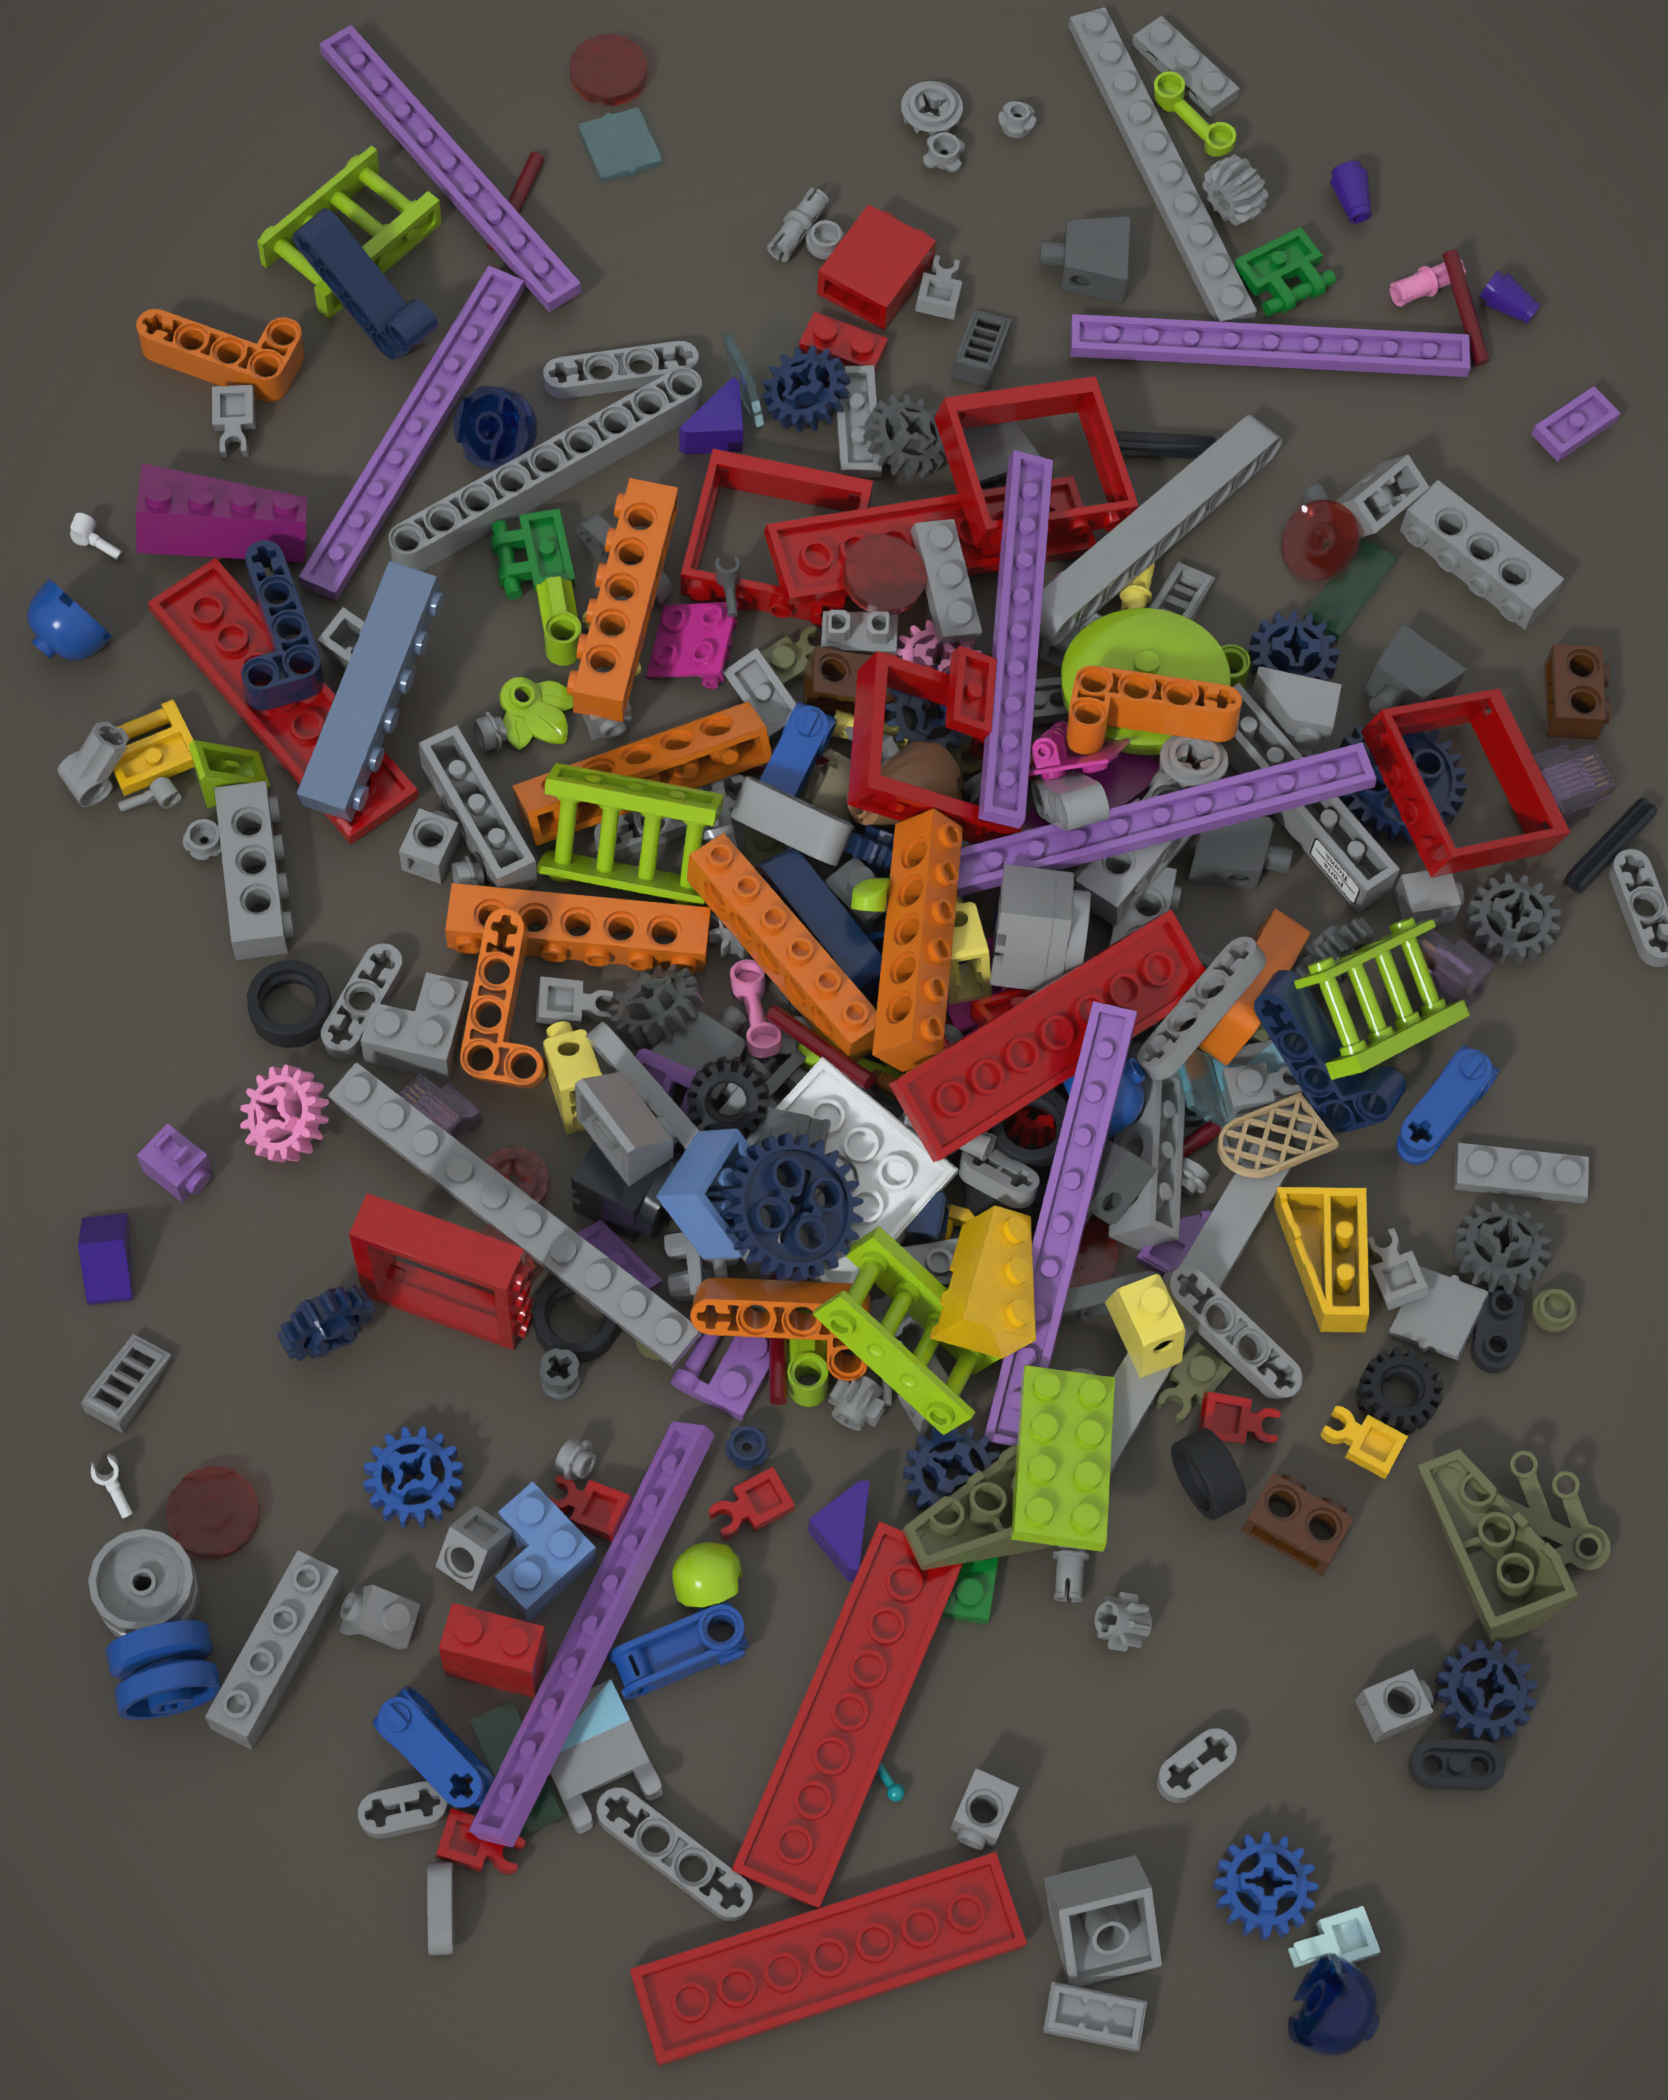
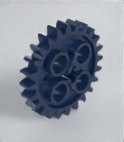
[1337,718,1468,845]
[721,1133,864,1282]

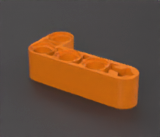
[136,309,305,402]
[1066,666,1242,755]
[1198,907,1311,1066]
[460,908,547,1089]
[690,1277,871,1381]

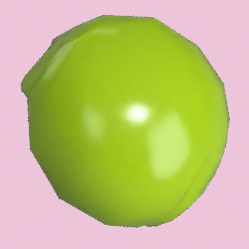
[672,1541,743,1607]

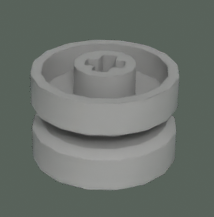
[88,1529,201,1637]

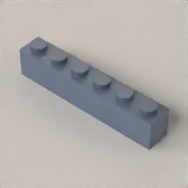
[296,561,445,822]

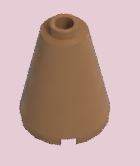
[847,740,963,825]

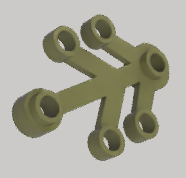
[1500,1451,1611,1570]

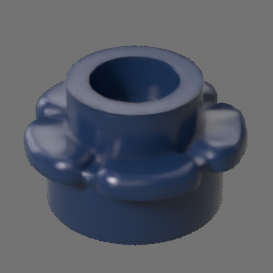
[724,1426,769,1470]

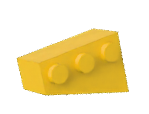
[1274,1187,1369,1333]
[929,1205,1036,1359]

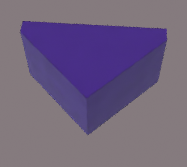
[679,377,743,455]
[78,1213,133,1305]
[808,1480,870,1582]

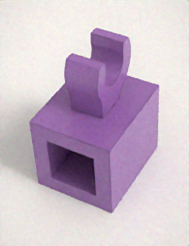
[137,1123,212,1203]

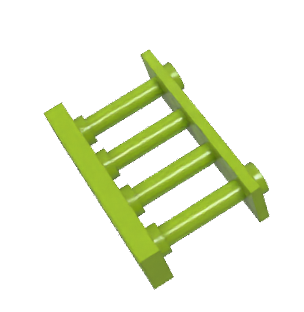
[257,145,442,320]
[537,763,724,906]
[1294,917,1470,1080]
[812,1226,1001,1435]

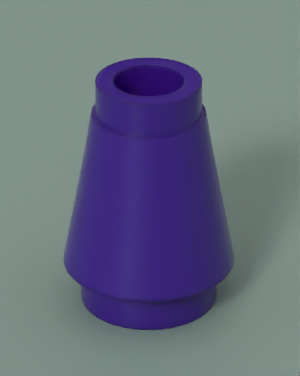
[1330,161,1372,224]
[1479,270,1541,324]

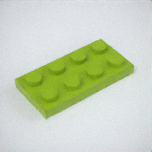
[1011,1365,1115,1552]

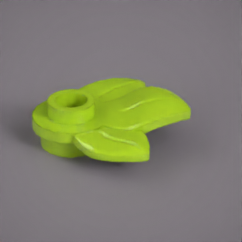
[499,677,573,751]

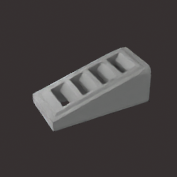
[1149,562,1215,621]
[80,1334,173,1433]

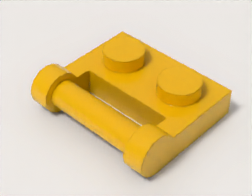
[112,699,194,796]

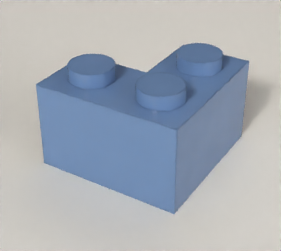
[656,1129,750,1259]
[494,1481,596,1622]

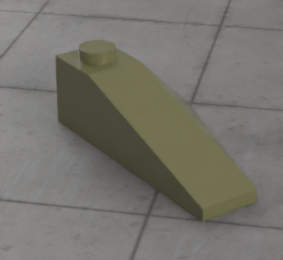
[903,1444,1053,1570]
[1417,1449,1578,1646]

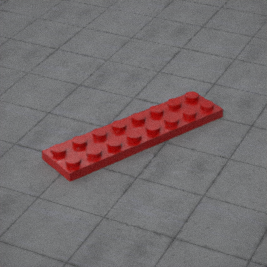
[764,476,1096,606]
[147,557,419,845]
[889,909,1205,1162]
[731,1521,964,1909]
[630,1852,1027,2067]

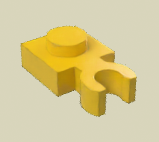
[1320,1406,1408,1479]

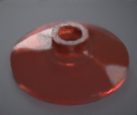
[1281,500,1359,580]

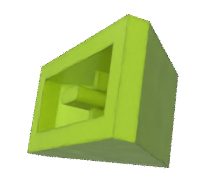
[189,740,271,808]

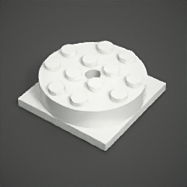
[746,1057,958,1284]

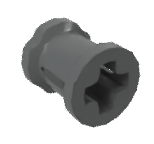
[539,1348,581,1401]

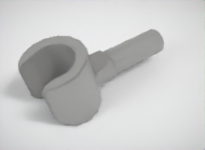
[118,777,182,812]

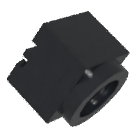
[571,1137,683,1243]

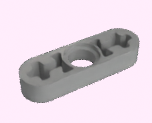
[1609,849,1668,967]
[321,943,404,1059]

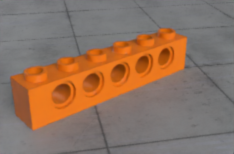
[567,478,678,722]
[512,701,772,846]
[872,809,963,1072]
[687,833,877,1062]
[445,883,711,974]

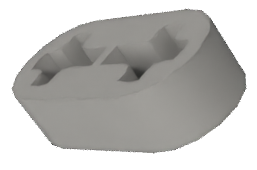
[958,1148,1040,1208]
[1156,1728,1237,1803]
[358,1781,449,1839]
[427,1862,454,1955]

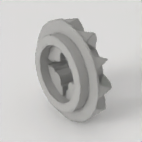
[900,81,963,136]
[1159,736,1228,790]

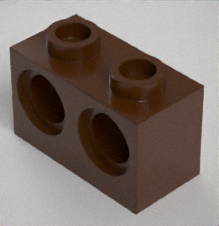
[1544,644,1612,740]
[803,646,895,722]
[1241,1473,1354,1576]

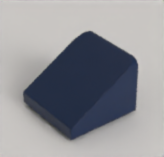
[905,1192,951,1244]

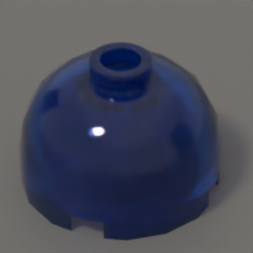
[454,386,537,469]
[1288,1953,1380,2056]

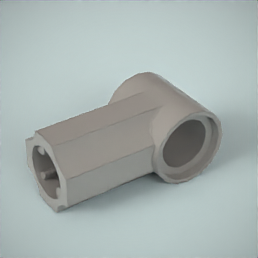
[57,721,129,807]

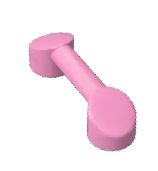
[730,959,782,1058]

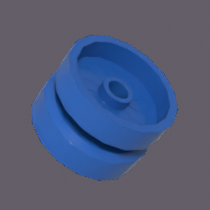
[105,1620,222,1720]

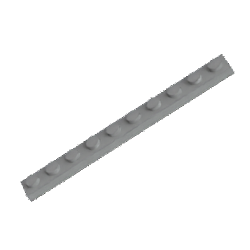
[1068,7,1257,323]
[327,1062,702,1368]

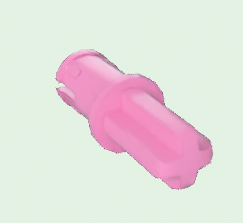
[1389,259,1466,307]

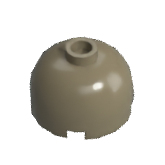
[798,748,860,825]

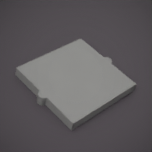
[1389,1267,1489,1361]

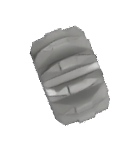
[1202,154,1269,226]

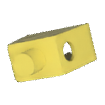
[948,894,992,1005]
[543,1021,602,1135]
[1105,1274,1185,1379]

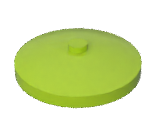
[1061,608,1230,755]

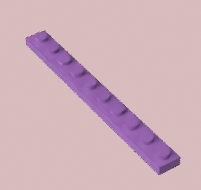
[319,25,582,313]
[298,266,525,601]
[1070,314,1471,377]
[978,450,1053,828]
[957,742,1376,897]
[984,1001,1138,1447]
[469,1421,715,1847]

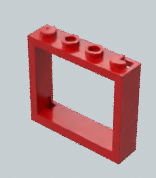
[934,376,1139,550]
[680,449,873,626]
[848,651,1022,844]
[1361,688,1571,878]
[349,1193,533,1350]

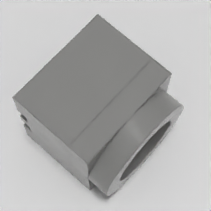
[990,864,1091,991]

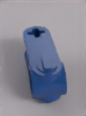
[760,701,837,798]
[1396,1045,1500,1165]
[607,1602,750,1700]
[372,1685,495,1809]

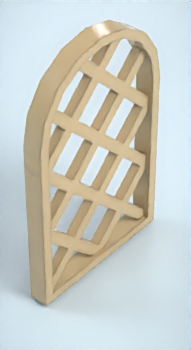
[1217,1092,1339,1178]

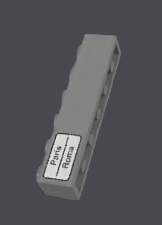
[1220,683,1400,913]

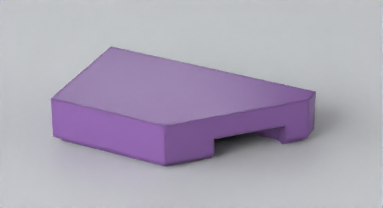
[1136,1210,1212,1277]

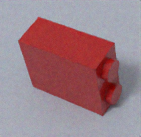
[817,204,936,331]
[439,1603,548,1698]

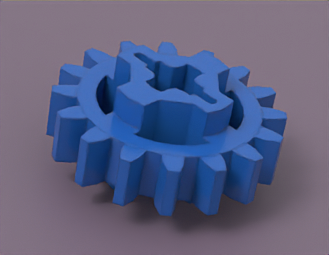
[363,1427,464,1528]
[1212,1832,1319,1940]

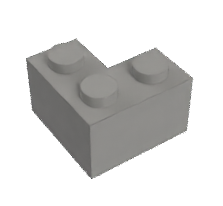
[360,972,471,1081]

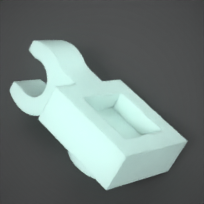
[1288,1906,1381,1970]

